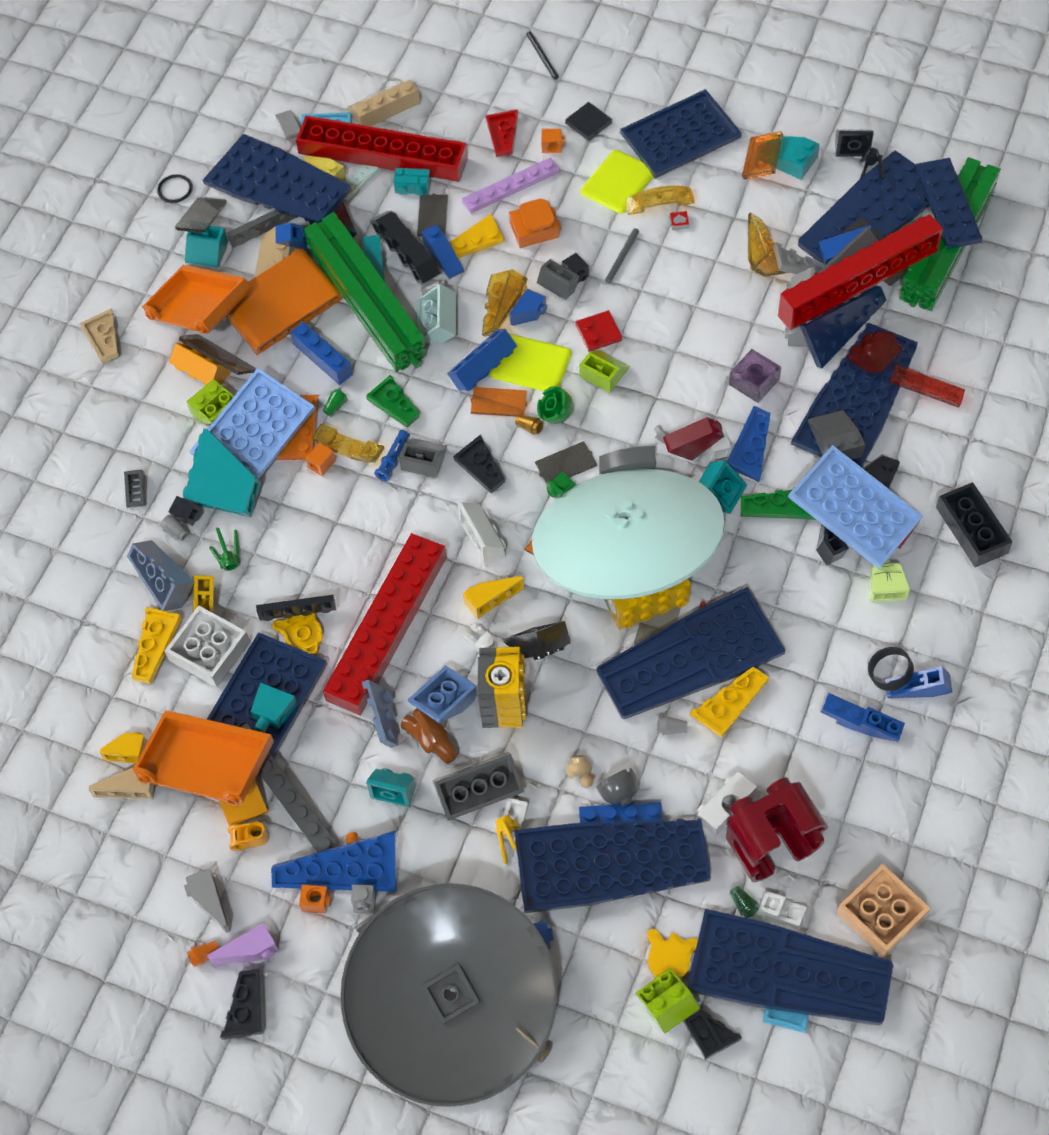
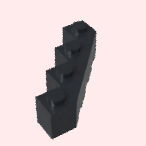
[370,211,440,283]
[816,524,849,566]

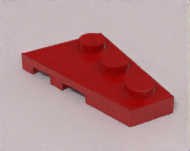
[485,109,518,157]

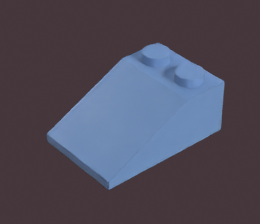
[408,665,477,723]

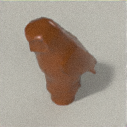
[401,708,458,764]

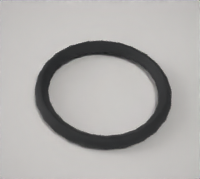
[157,174,192,203]

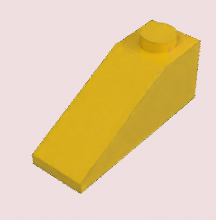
[192,575,214,613]
[463,576,524,619]

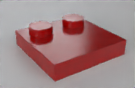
[576,310,622,352]

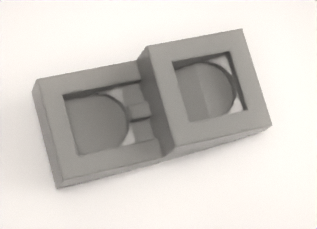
[275,110,300,140]

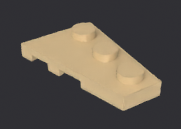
[79,308,119,364]

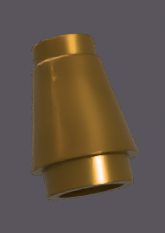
[515,414,544,435]

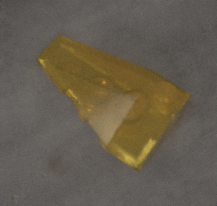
[748,212,789,277]
[482,269,528,337]

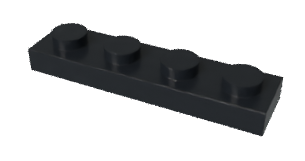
[256,594,336,621]

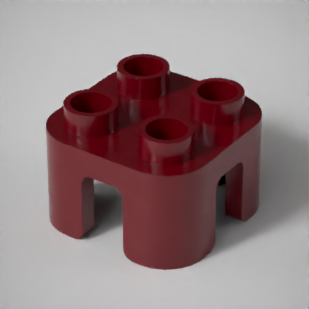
[726,777,828,882]

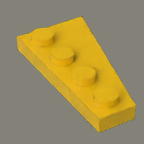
[132,607,182,685]

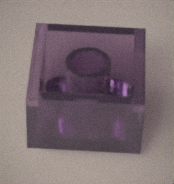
[729,349,781,403]

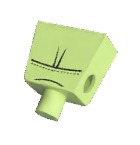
[870,558,910,602]

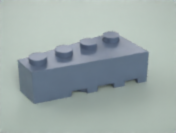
[127,540,194,611]

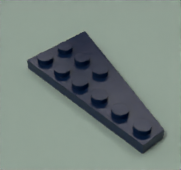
[800,286,887,368]

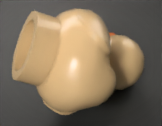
[566,755,595,788]

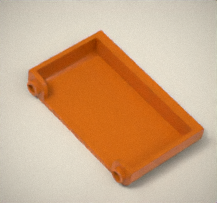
[225,248,343,355]
[142,265,251,334]
[132,710,274,806]

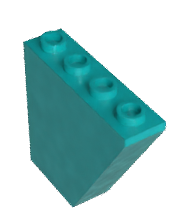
[183,428,261,517]

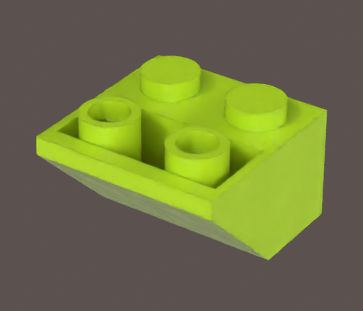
[579,350,630,393]
[186,379,234,424]
[636,968,700,1034]

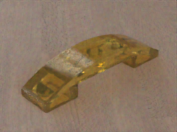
[626,186,695,215]
[312,424,384,463]

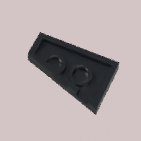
[453,434,505,494]
[220,968,264,1040]

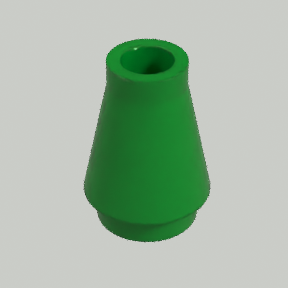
[323,389,347,417]

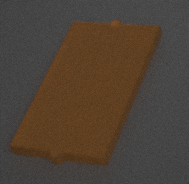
[470,387,527,417]

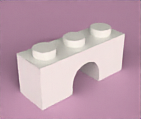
[697,771,757,837]

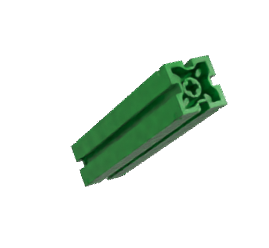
[899,157,1001,312]
[304,212,426,372]

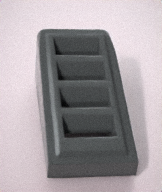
[124,470,146,508]

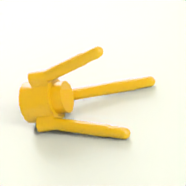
[495,815,521,864]

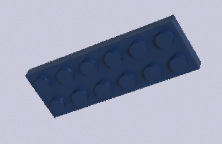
[915,158,983,249]

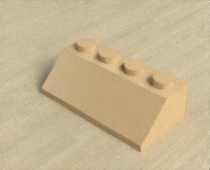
[347,79,420,126]
[254,227,295,278]

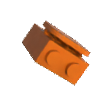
[509,199,561,248]

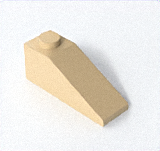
[88,768,155,799]

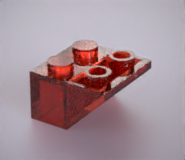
[846,332,903,373]

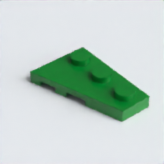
[366,374,419,428]

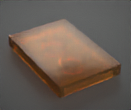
[742,131,783,180]

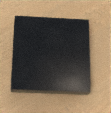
[565,101,612,141]

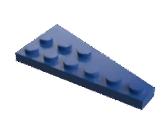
[271,830,397,892]

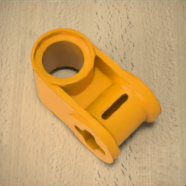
[228,822,269,851]

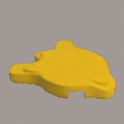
[272,613,323,655]
[647,929,698,979]

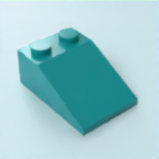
[757,135,820,180]

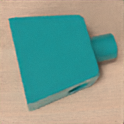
[251,683,297,733]

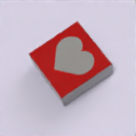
[670,211,689,230]

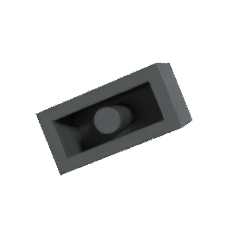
[537,259,579,300]

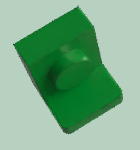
[546,472,575,498]

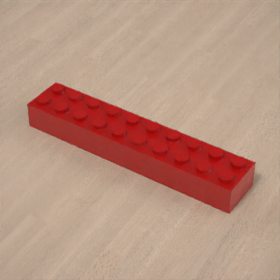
[295,115,468,182]
[778,214,943,331]
[323,533,447,716]

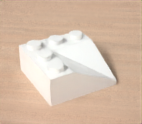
[165,606,250,687]

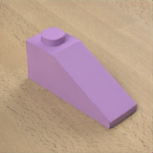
[207,923,278,965]

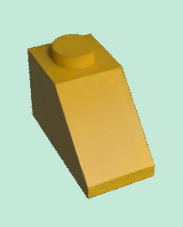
[99,732,148,764]

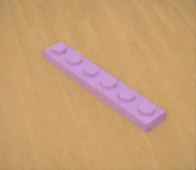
[462,157,559,214]

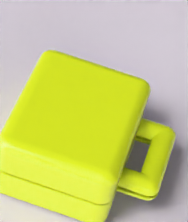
[580,150,654,214]
[490,334,572,391]

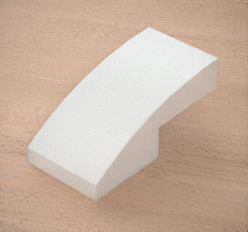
[497,798,529,842]
[758,891,808,929]

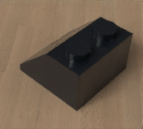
[835,129,874,157]

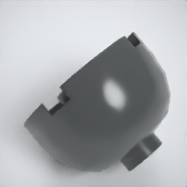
[596,768,638,806]

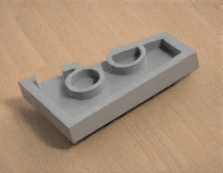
[773,242,825,274]

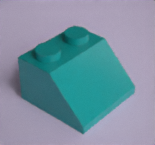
[699,461,747,514]
[366,768,416,807]

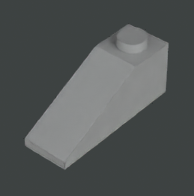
[184,869,230,933]

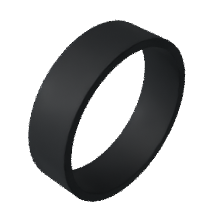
[868,647,914,691]

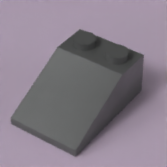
[808,410,865,460]

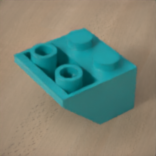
[184,223,228,268]

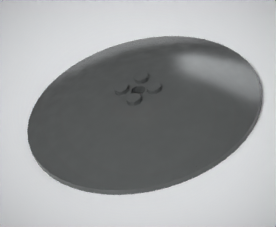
[340,883,557,1107]

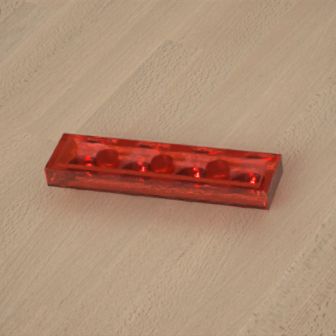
[890,365,965,408]

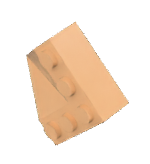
[836,864,931,959]

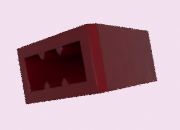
[663,417,724,461]

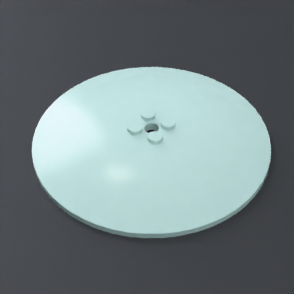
[532,469,725,599]

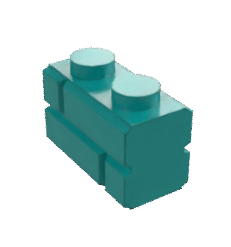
[393,168,431,196]

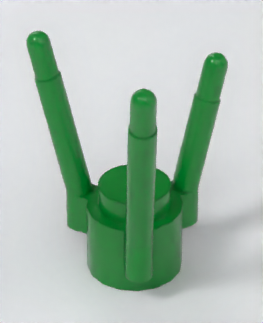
[209,527,241,571]

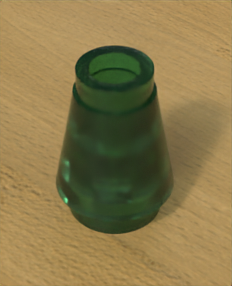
[730,886,759,918]

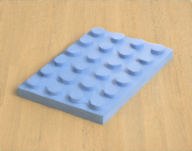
[189,368,316,480]
[788,445,923,569]

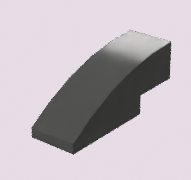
[599,446,655,474]

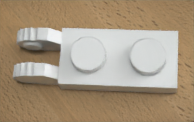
[463,624,509,651]

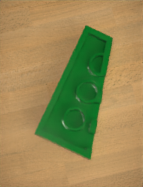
[740,487,816,520]

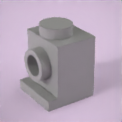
[351,885,376,914]

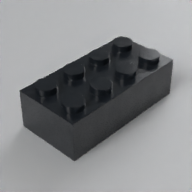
[936,482,1013,568]

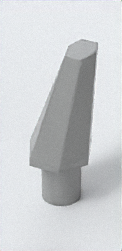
[654,425,669,444]

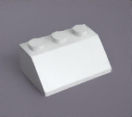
[458,502,506,566]

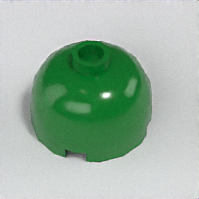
[537,386,574,424]

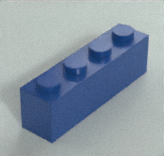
[290,322,353,385]
[447,329,517,391]

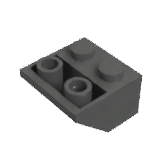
[399,438,447,478]

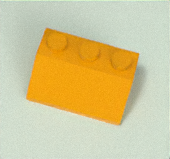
[169,340,237,385]

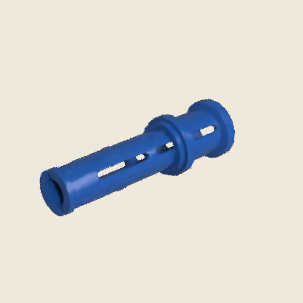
[374,430,410,481]

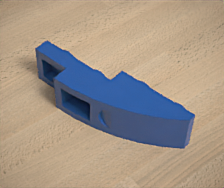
[820,693,905,742]

